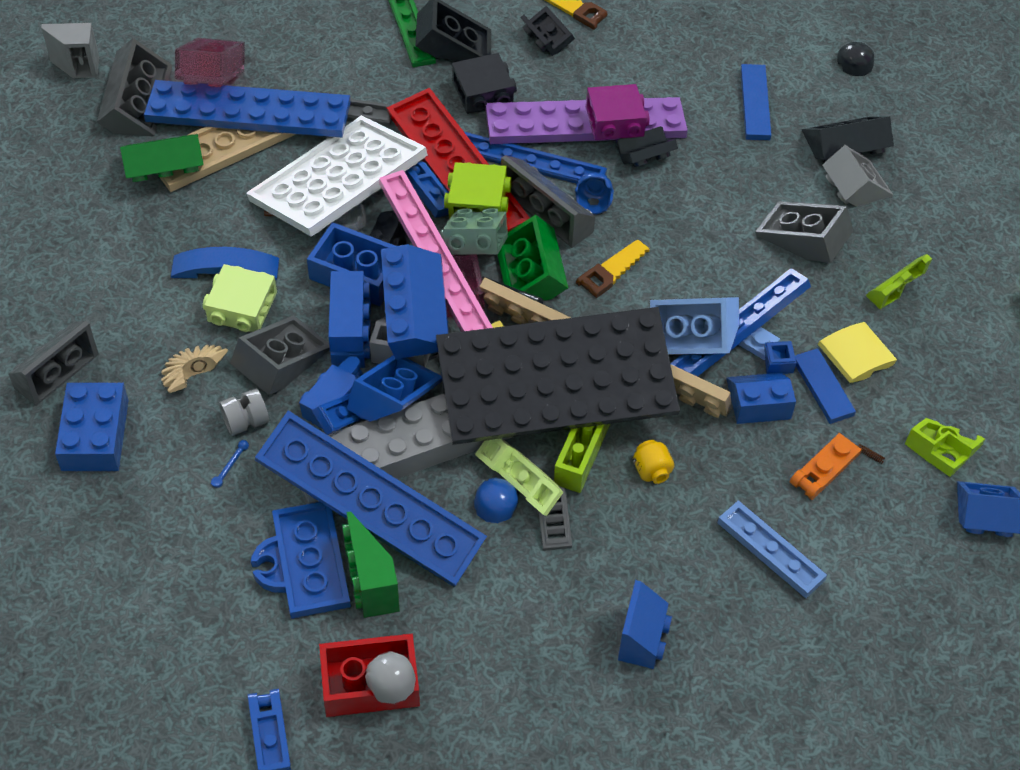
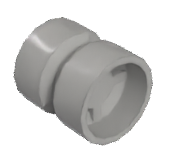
[219,388,270,436]

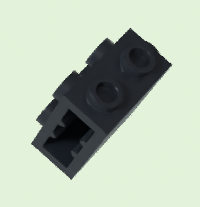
[452,53,517,114]

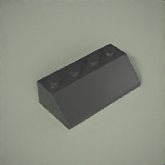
[97,38,172,136]
[501,155,595,248]

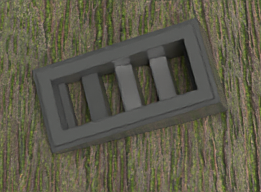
[537,488,572,551]

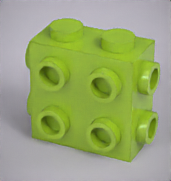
[444,162,512,219]

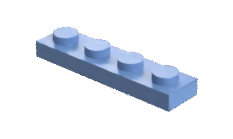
[718,500,827,598]

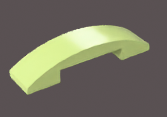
[475,438,563,516]

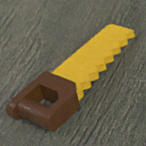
[545,0,608,30]
[576,240,650,298]

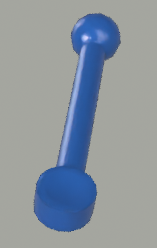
[211,440,249,488]

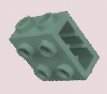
[440,208,508,255]

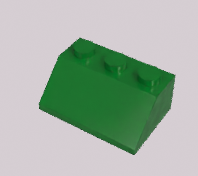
[120,134,204,182]
[498,214,568,301]

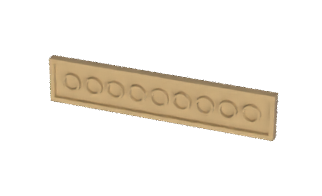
[479,278,731,418]

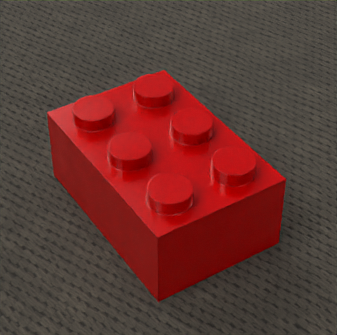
[319,633,420,717]

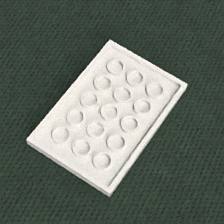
[246,116,428,237]

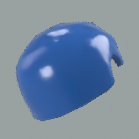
[575,172,614,215]
[474,478,519,523]

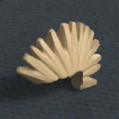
[162,345,228,393]

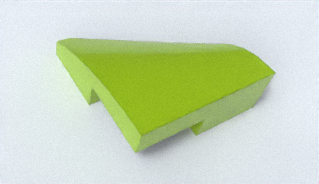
[866,254,932,309]
[905,418,985,477]

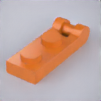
[789,433,862,500]

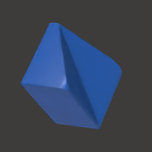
[764,341,797,374]

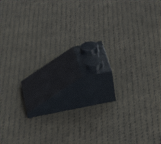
[415,0,491,61]

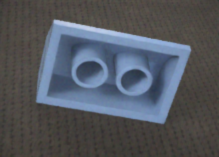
[650,297,739,354]

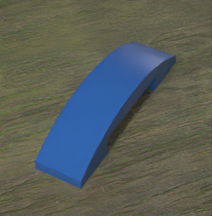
[171,247,279,280]

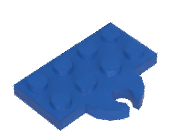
[251,502,351,619]

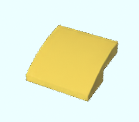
[818,322,897,383]

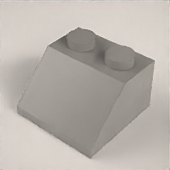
[822,145,893,207]

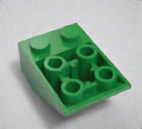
[342,511,400,618]

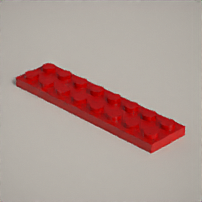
[387,88,530,232]

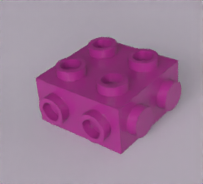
[585,84,650,140]

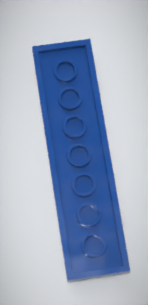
[144,80,351,138]
[255,410,487,587]

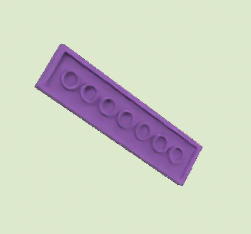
[485,97,688,144]

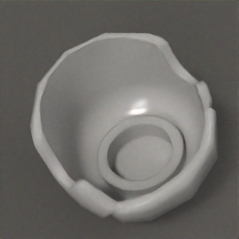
[365,651,416,704]

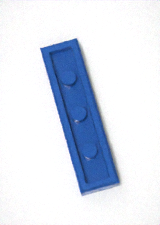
[741,64,771,140]

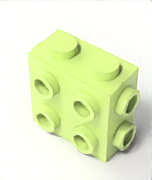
[203,264,277,332]

